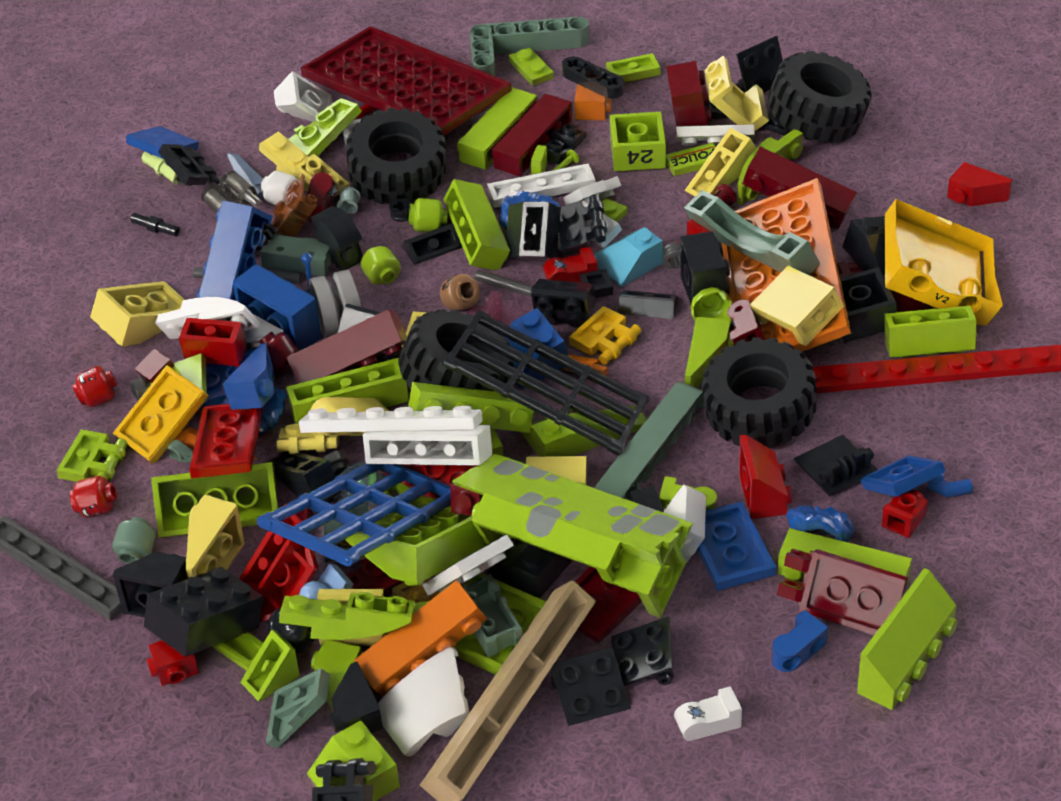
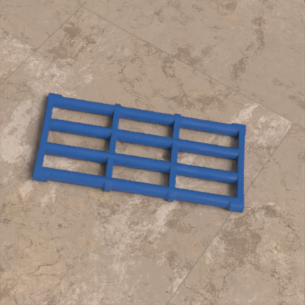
[257,464,451,566]

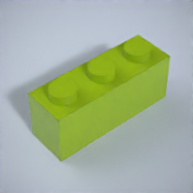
[885,306,976,358]

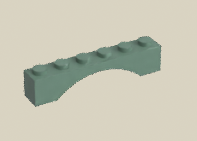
[684,190,820,275]

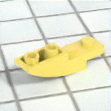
[259,131,350,196]

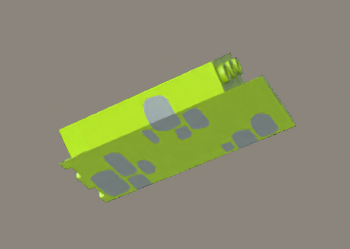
[452,453,693,618]

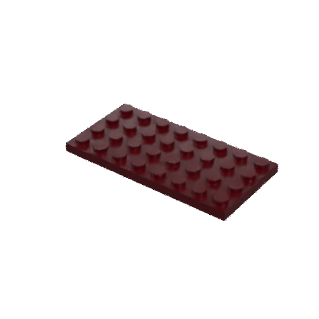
[300,26,512,136]

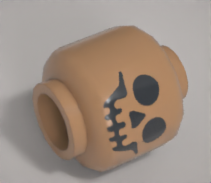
[440,274,480,311]

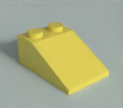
[90,281,185,347]
[186,494,245,578]

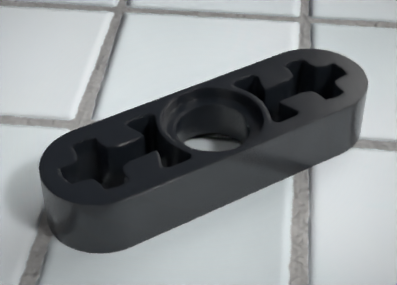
[562,56,624,99]

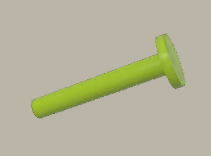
[551,150,580,171]

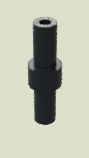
[130,213,180,237]

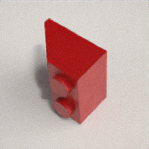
[739,435,792,519]

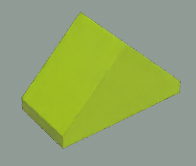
[240,630,300,702]

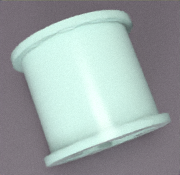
[337,187,361,213]

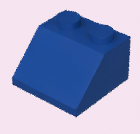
[503,308,569,389]

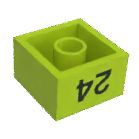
[610,111,666,171]

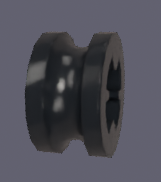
[389,199,412,222]

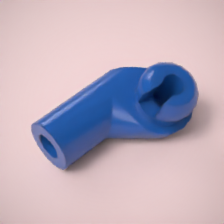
[927,473,973,498]

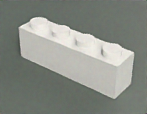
[363,425,493,465]

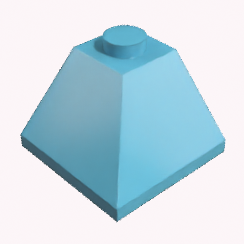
[594,227,663,287]

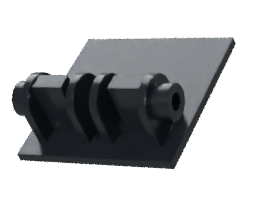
[736,36,783,93]
[794,435,878,497]
[611,616,674,686]
[551,647,631,726]

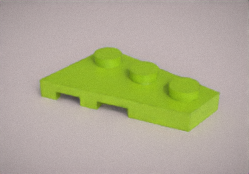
[288,98,362,157]

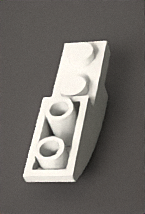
[155,297,260,339]

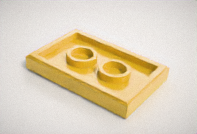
[113,365,209,464]

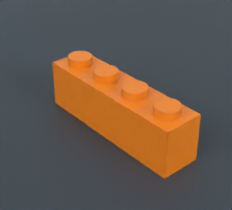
[354,580,487,697]

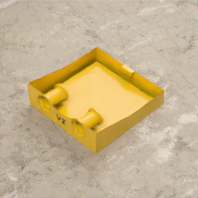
[885,199,1003,326]

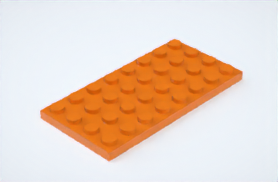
[721,178,851,352]

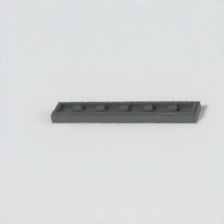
[0,515,122,621]

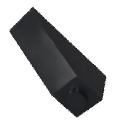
[267,451,342,503]

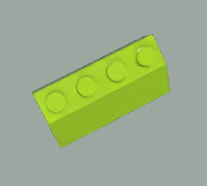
[151,462,279,538]
[857,568,958,710]

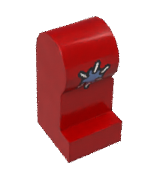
[543,247,597,283]

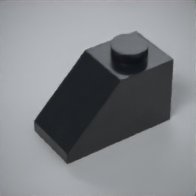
[329,661,383,733]

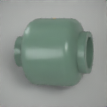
[112,517,156,563]

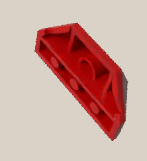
[239,504,319,621]

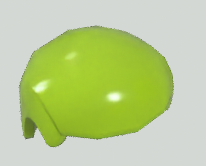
[690,287,732,325]

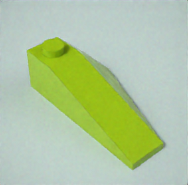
[521,405,647,457]

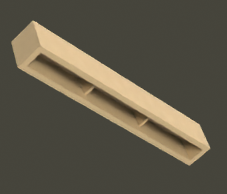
[420,580,596,801]

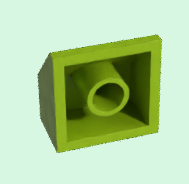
[307,720,400,801]

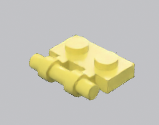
[277,424,340,454]

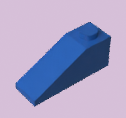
[223,343,274,410]

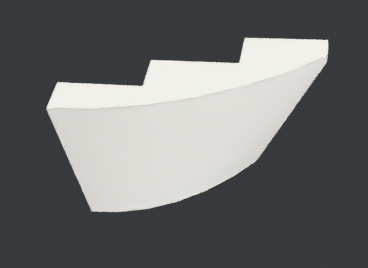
[378,646,470,757]

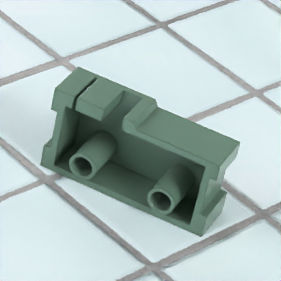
[260,234,334,277]
[462,574,523,658]

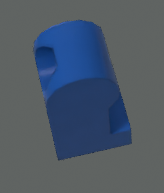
[772,610,828,672]

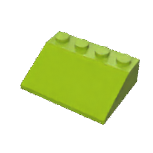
[345,496,487,586]

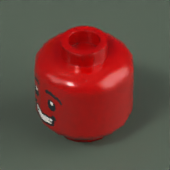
[72,365,118,407]
[69,476,117,518]

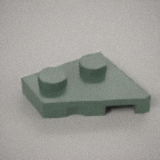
[266,668,330,748]

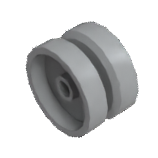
[309,269,361,338]

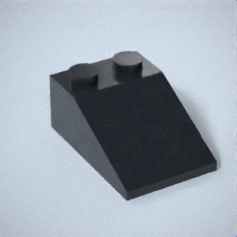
[842,216,885,279]

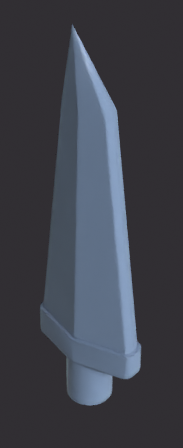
[227,153,264,200]

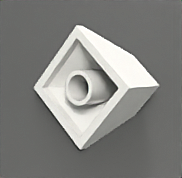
[274,71,333,122]

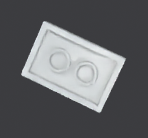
[422,535,514,596]

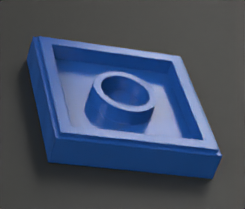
[126,126,199,159]
[861,455,946,497]

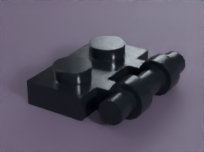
[158,144,220,187]
[559,194,608,256]
[312,758,376,801]

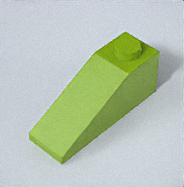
[685,317,734,388]

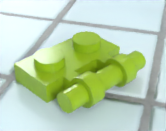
[56,429,128,482]

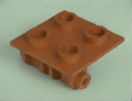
[272,174,317,237]

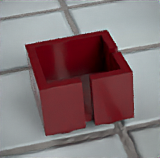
[666,61,712,127]

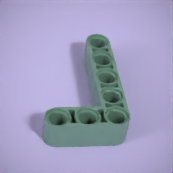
[470,17,590,77]

